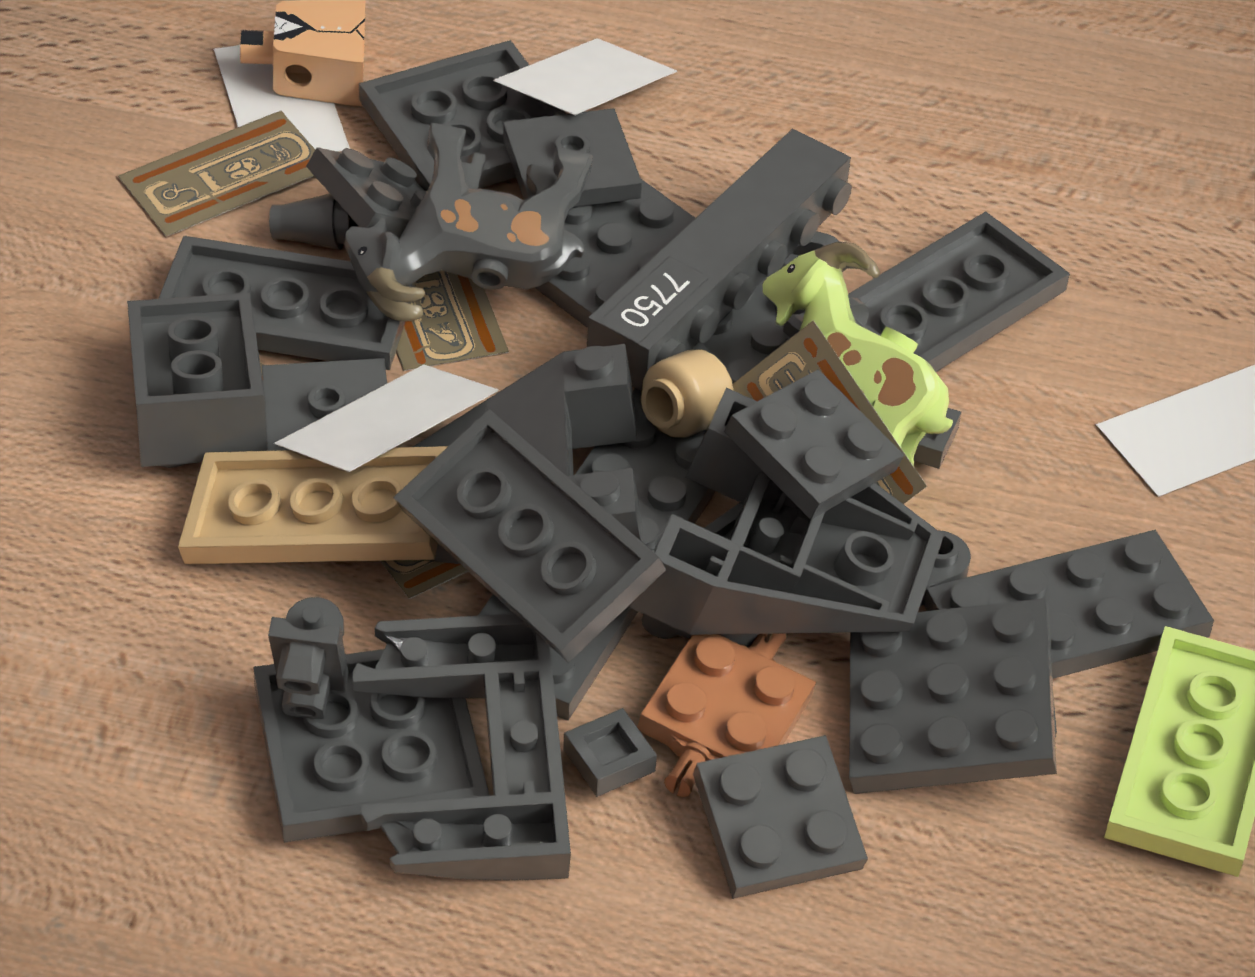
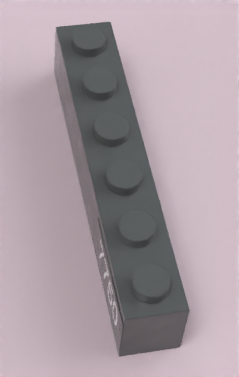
[587,128,852,392]

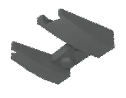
[352,614,571,880]

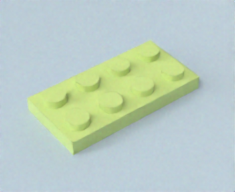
[1104,626,1255,877]

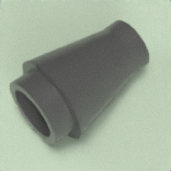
[269,193,359,250]

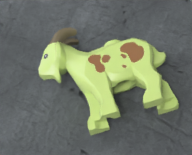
[763,241,953,466]

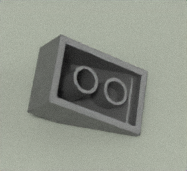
[127,292,267,468]

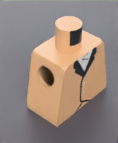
[240,0,366,107]

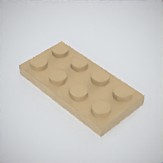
[178,446,448,564]

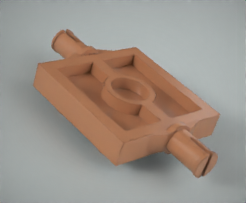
[637,633,816,797]

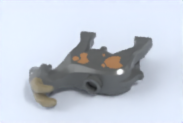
[344,123,593,322]

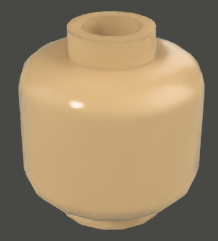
[641,350,734,437]

